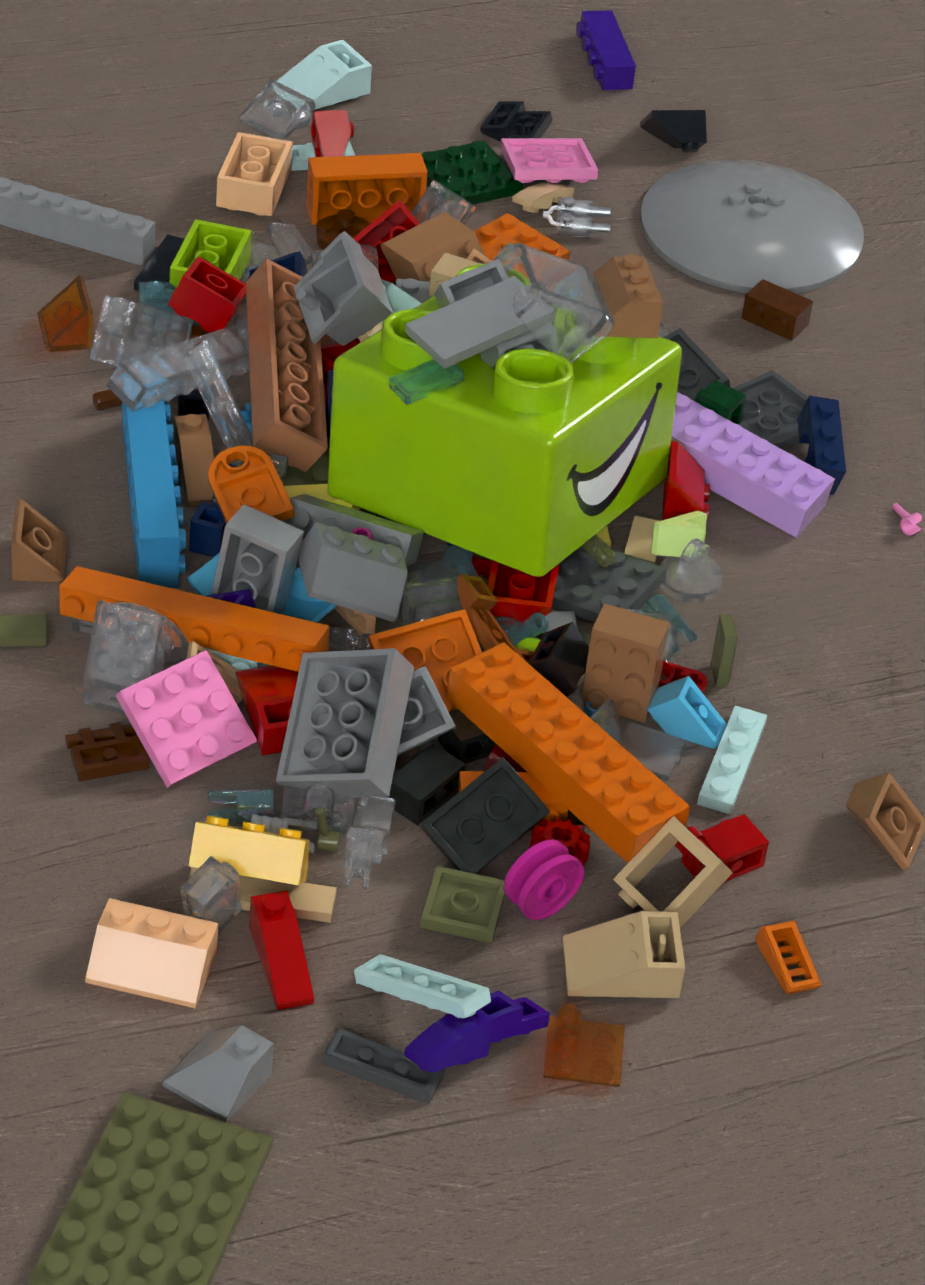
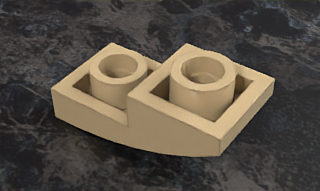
[512,182,574,213]

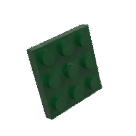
[422,140,523,210]

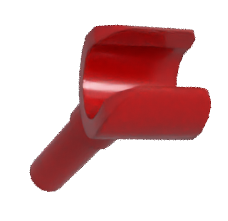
[464,550,492,579]

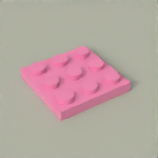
[500,138,598,183]
[115,650,257,788]

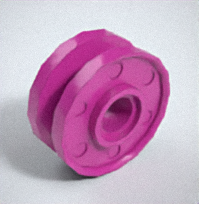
[503,839,585,921]

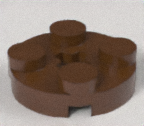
[316,209,370,250]

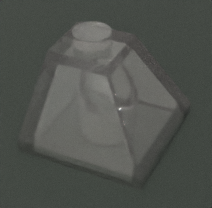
[411,180,476,225]

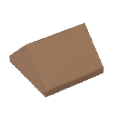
[11,498,68,582]

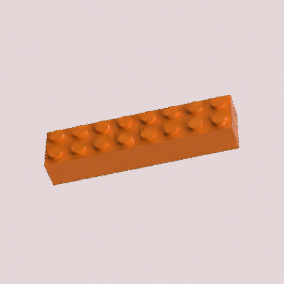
[447,642,690,863]

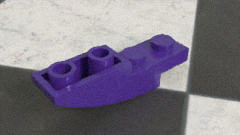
[404,991,550,1073]

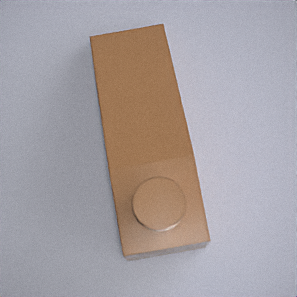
[174,414,214,506]

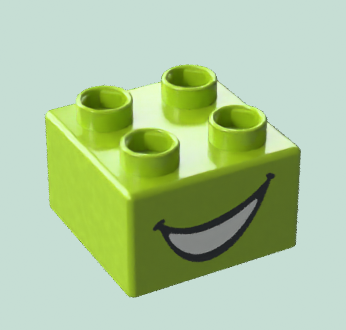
[327,264,682,577]

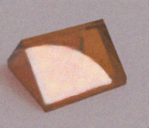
[37,275,93,352]

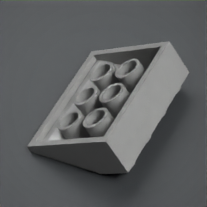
[276,648,414,797]

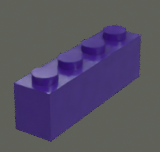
[576,10,636,90]

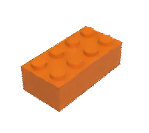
[306,153,428,225]

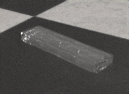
[182,340,253,466]

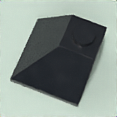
[640,110,707,152]

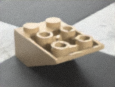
[562,911,685,998]

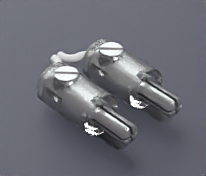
[543,197,611,238]

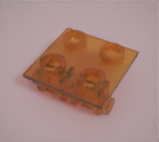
[543,1003,624,1087]

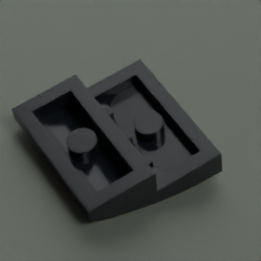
[480,101,552,142]

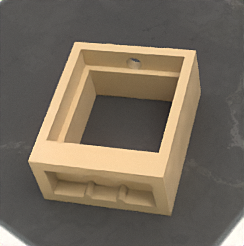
[613,816,733,928]

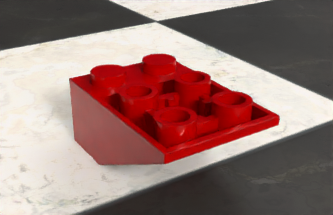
[235,665,299,756]

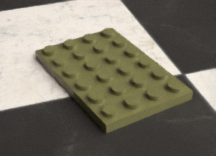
[29,1092,273,1285]

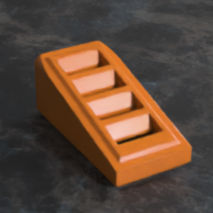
[755,920,822,995]

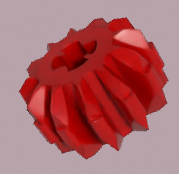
[529,816,591,866]

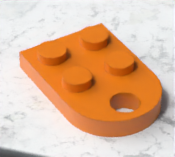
[208,446,295,524]

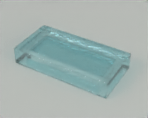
[389,359,464,405]

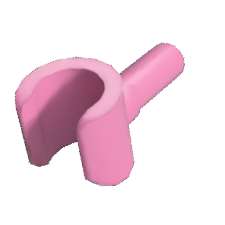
[892,503,922,536]

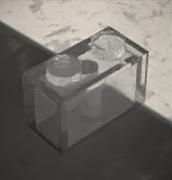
[180,856,242,934]

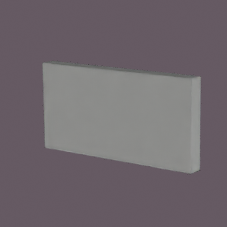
[406,276,554,369]

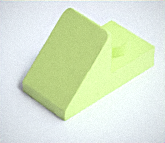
[651,510,707,558]

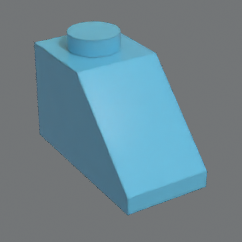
[647,676,727,749]

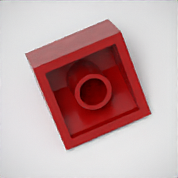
[662,441,710,523]

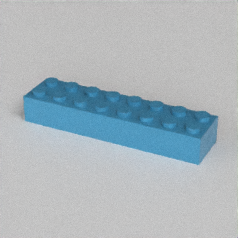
[122,372,186,588]

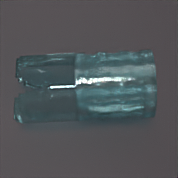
[642,595,697,654]
[208,788,274,822]

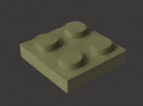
[420,866,506,944]

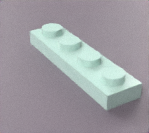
[697,706,768,815]
[354,954,491,1018]

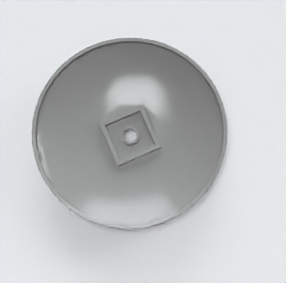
[640,160,864,294]

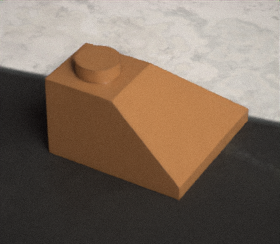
[846,772,925,870]

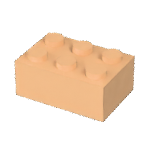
[216,132,293,216]

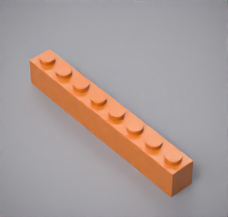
[59,566,330,672]

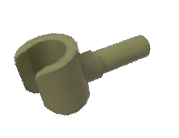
[315,808,341,853]

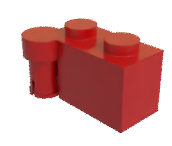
[674,814,769,882]

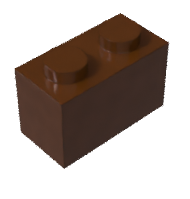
[741,279,813,341]

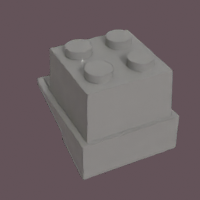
[293,231,393,346]

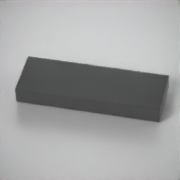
[322,1028,445,1104]

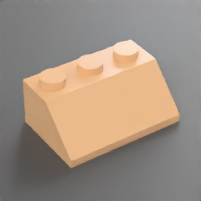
[85,898,218,1008]

